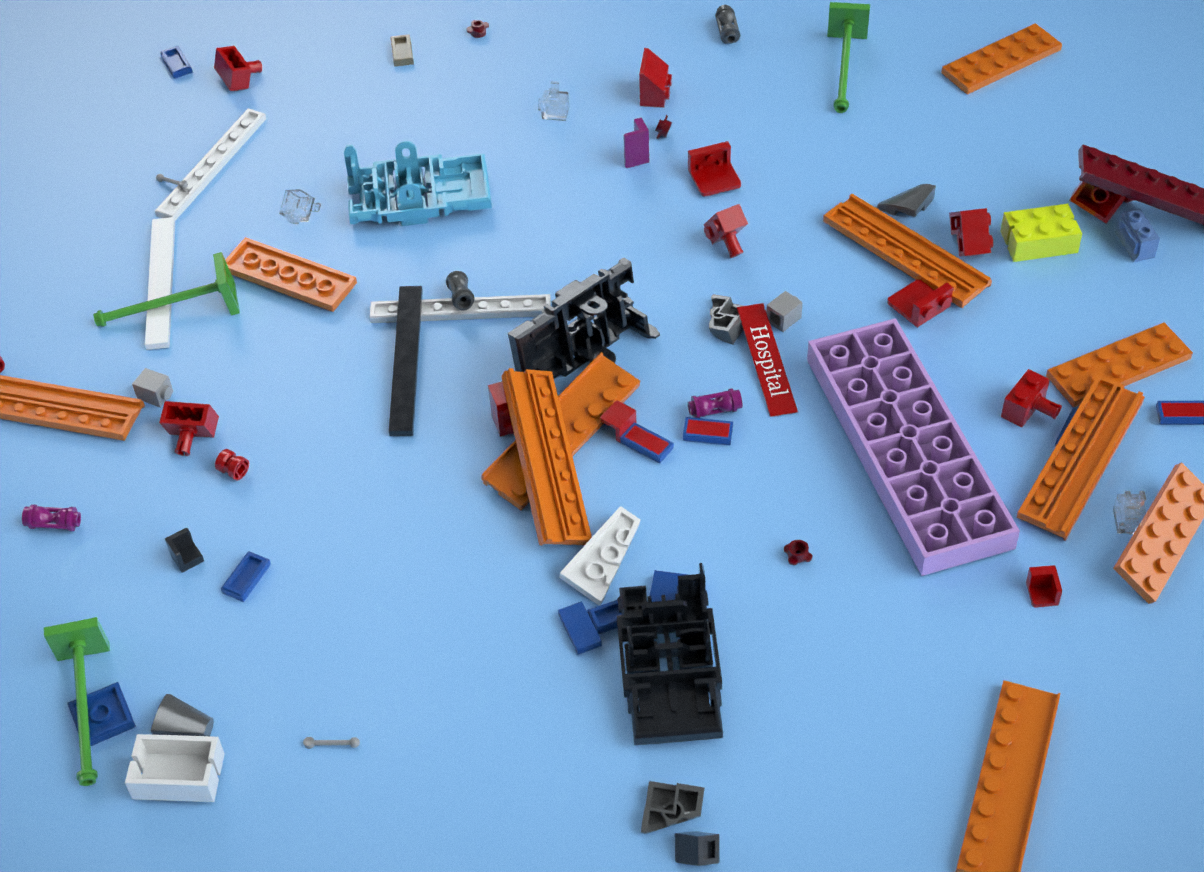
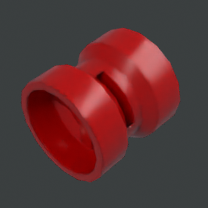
[215,449,249,480]

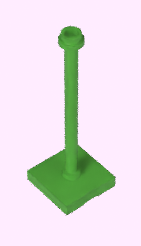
[827,2,870,113]
[93,252,240,327]
[44,617,110,786]

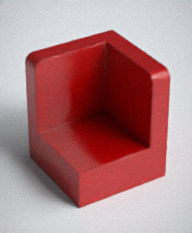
[601,400,637,442]
[1026,565,1062,608]

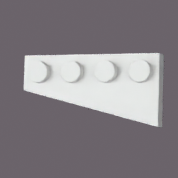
[559,506,640,606]

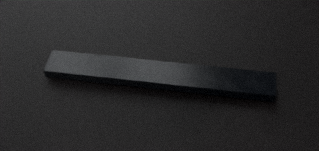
[389,286,423,436]

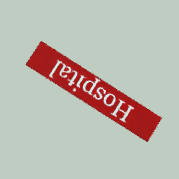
[737,303,798,417]

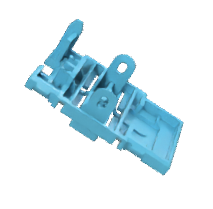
[343,141,492,226]

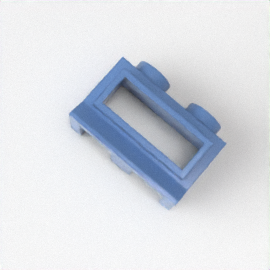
[1115,209,1160,262]

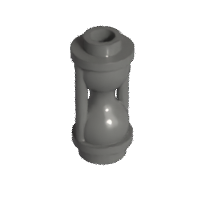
[715,5,740,44]
[446,271,475,310]

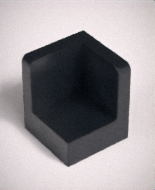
[165,528,204,573]
[675,831,720,866]

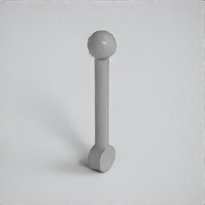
[156,174,188,189]
[303,737,360,749]

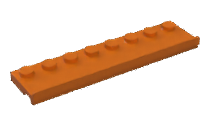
[823,194,992,308]
[481,352,640,511]
[501,368,592,545]
[0,375,145,441]
[1017,375,1145,541]
[956,680,1061,872]

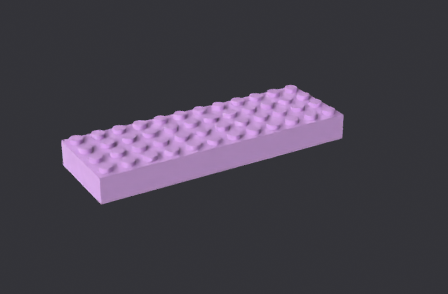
[807,318,1020,576]

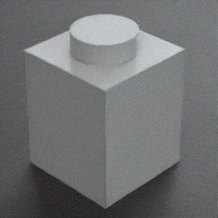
[766,291,803,332]
[132,368,174,408]

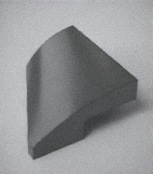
[877,184,936,217]
[709,294,744,344]
[151,694,214,736]
[641,781,705,834]

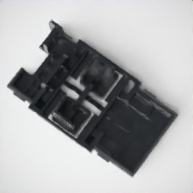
[508,257,660,378]
[617,563,723,745]

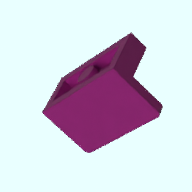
[623,117,650,168]

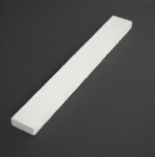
[155,108,266,221]
[145,217,175,350]
[370,294,551,323]

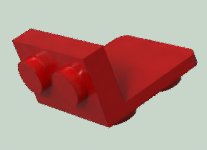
[688,141,741,196]
[887,280,953,328]

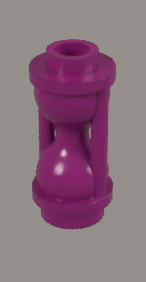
[688,388,743,418]
[22,504,81,531]

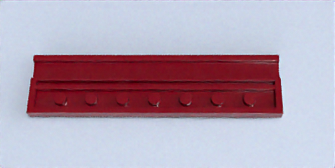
[1078,144,1204,225]

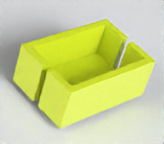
[1000,203,1082,262]

